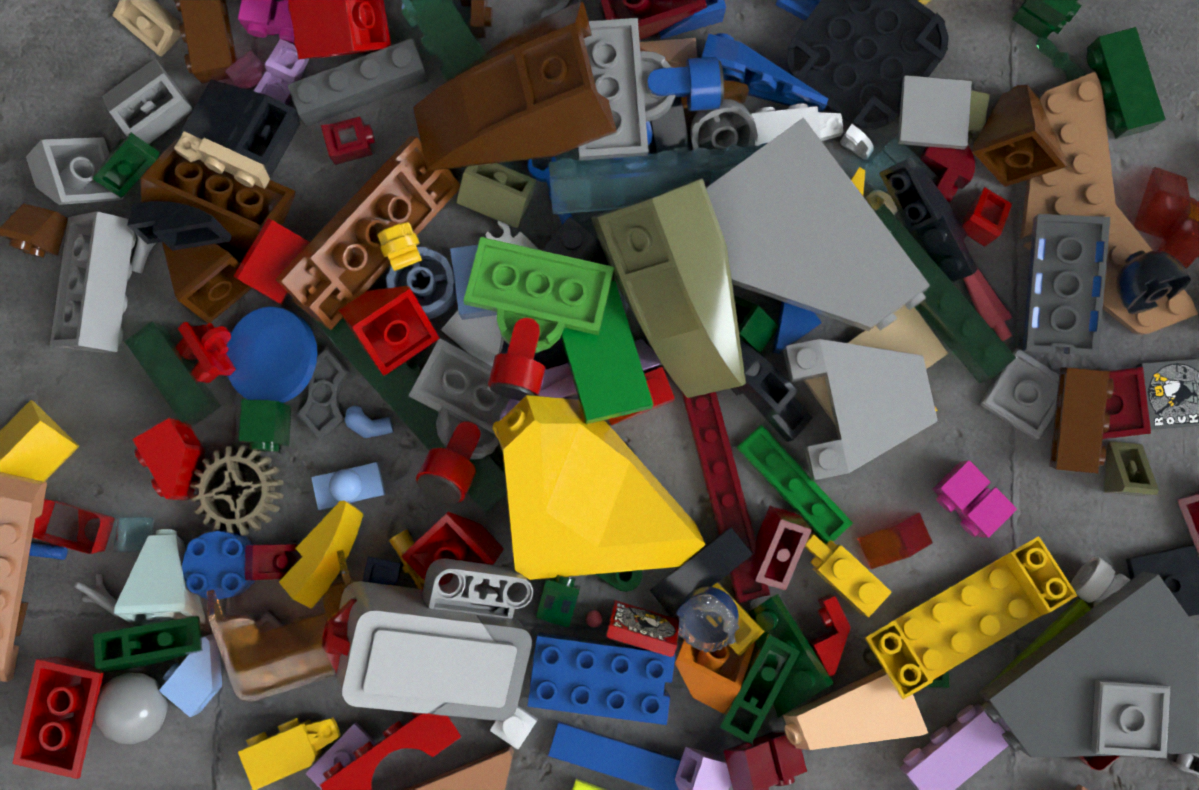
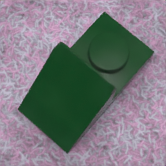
[93,132,160,198]

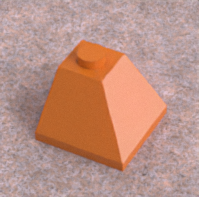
[675,632,756,714]

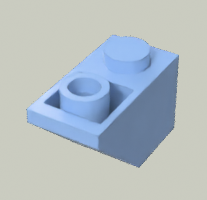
[159,634,222,717]

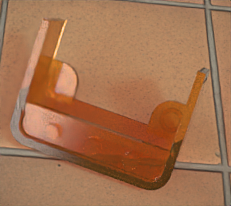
[207,550,353,702]

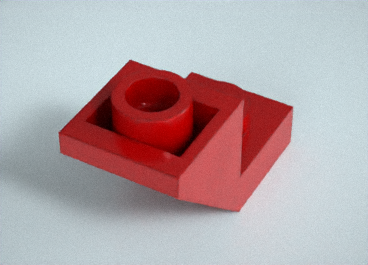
[809,594,851,676]

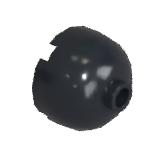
[1116,250,1191,314]

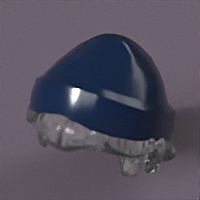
[676,587,739,652]

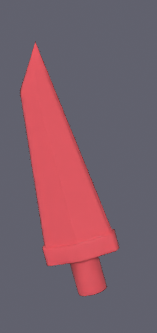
[963,269,1013,342]

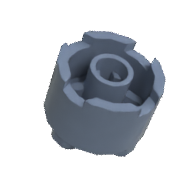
[386,247,457,319]

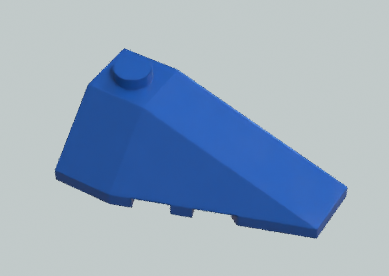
[702,33,828,112]

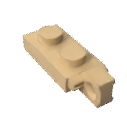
[174,132,270,189]

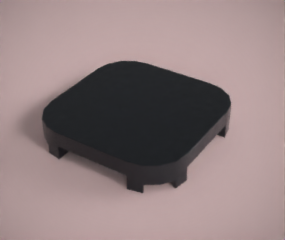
[787,0,949,130]

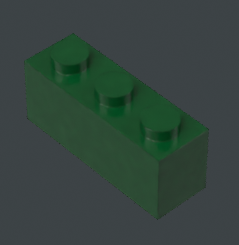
[1086,27,1166,139]

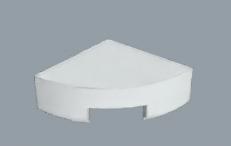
[840,124,874,160]
[865,189,898,222]

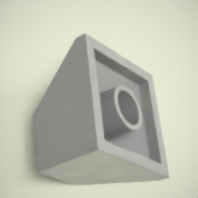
[26,137,124,205]

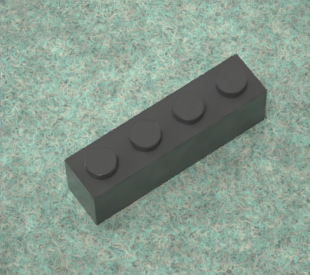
[288,38,428,127]

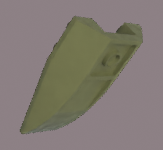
[591,179,746,398]

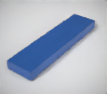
[548,721,681,790]

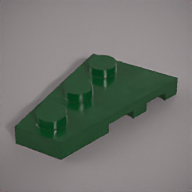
[748,594,834,718]

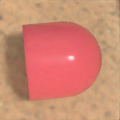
[585,610,602,628]

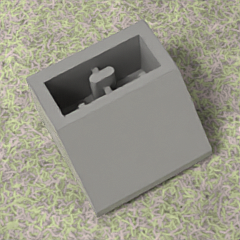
[102,58,193,144]

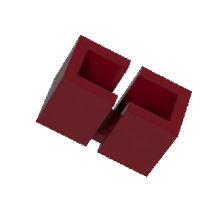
[723,730,807,790]

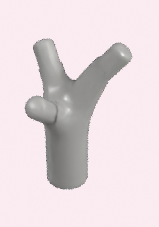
[131,235,156,273]
[74,574,119,618]

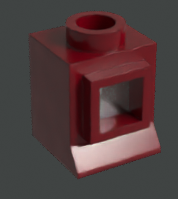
[321,116,376,165]

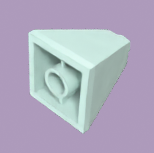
[114,529,205,626]

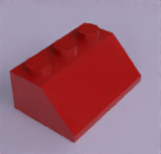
[12,656,104,779]

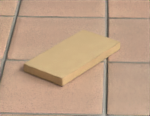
[804,306,948,424]

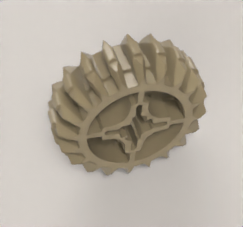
[190,445,284,536]

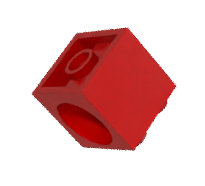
[288,0,391,60]

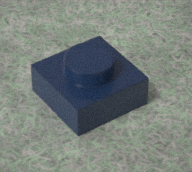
[362,556,403,586]

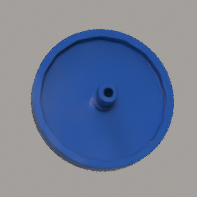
[226,307,317,403]

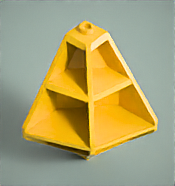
[492,395,706,580]

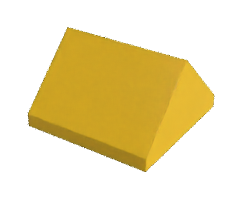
[0,400,79,482]

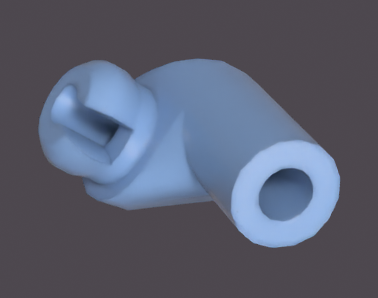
[344,406,394,438]

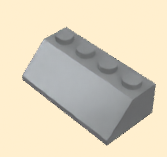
[50,212,137,353]

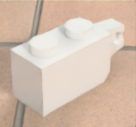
[751,104,843,154]

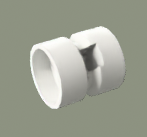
[1071,556,1130,607]

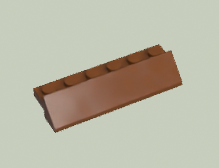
[276,136,460,330]

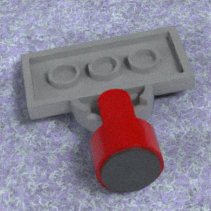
[409,339,510,504]

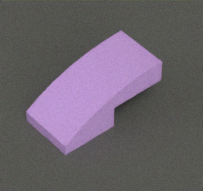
[254,39,309,105]

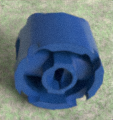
[182,531,256,600]

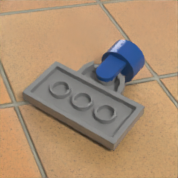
[578,18,724,160]

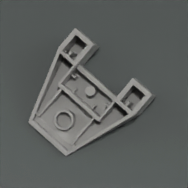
[783,339,938,481]

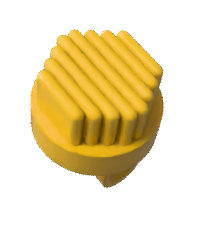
[377,222,422,271]

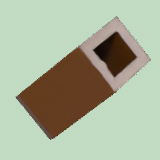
[0,203,68,258]

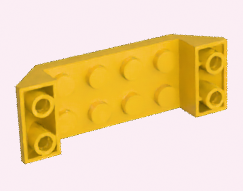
[865,536,1078,700]

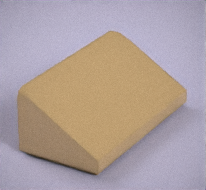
[112,0,181,56]

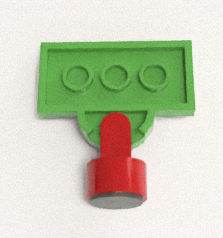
[464,237,614,401]

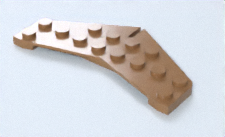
[1020,72,1198,335]

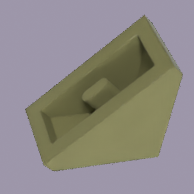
[1104,441,1159,496]

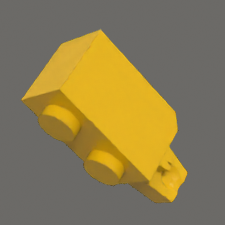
[805,534,892,617]
[238,717,341,790]

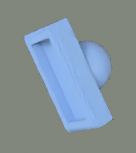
[311,462,386,510]

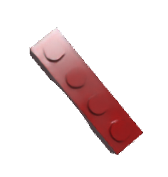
[320,712,462,790]

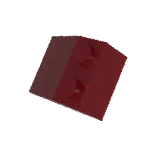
[601,0,707,40]

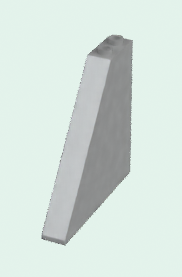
[706,117,930,331]

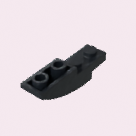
[879,158,978,285]
[730,339,813,442]

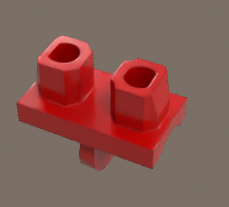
[176,322,236,383]

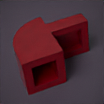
[917,145,975,203]

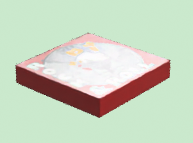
[606,600,679,657]

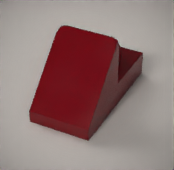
[245,544,302,580]

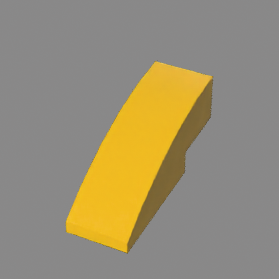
[279,500,363,609]

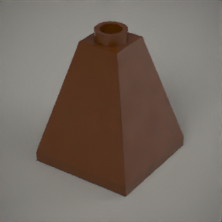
[972,84,1067,187]
[162,242,252,324]

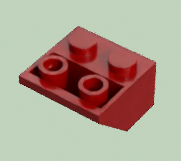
[132,418,206,500]

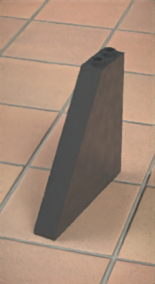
[979,571,1199,758]

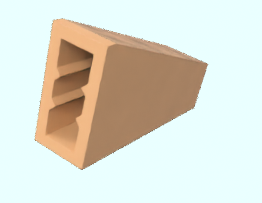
[783,669,928,750]

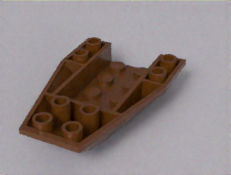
[413,1,617,171]

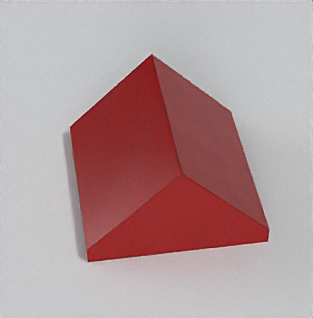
[233,218,310,305]

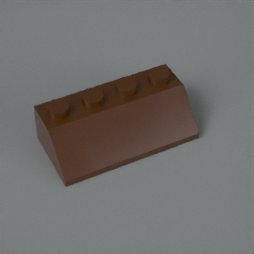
[141,138,296,252]

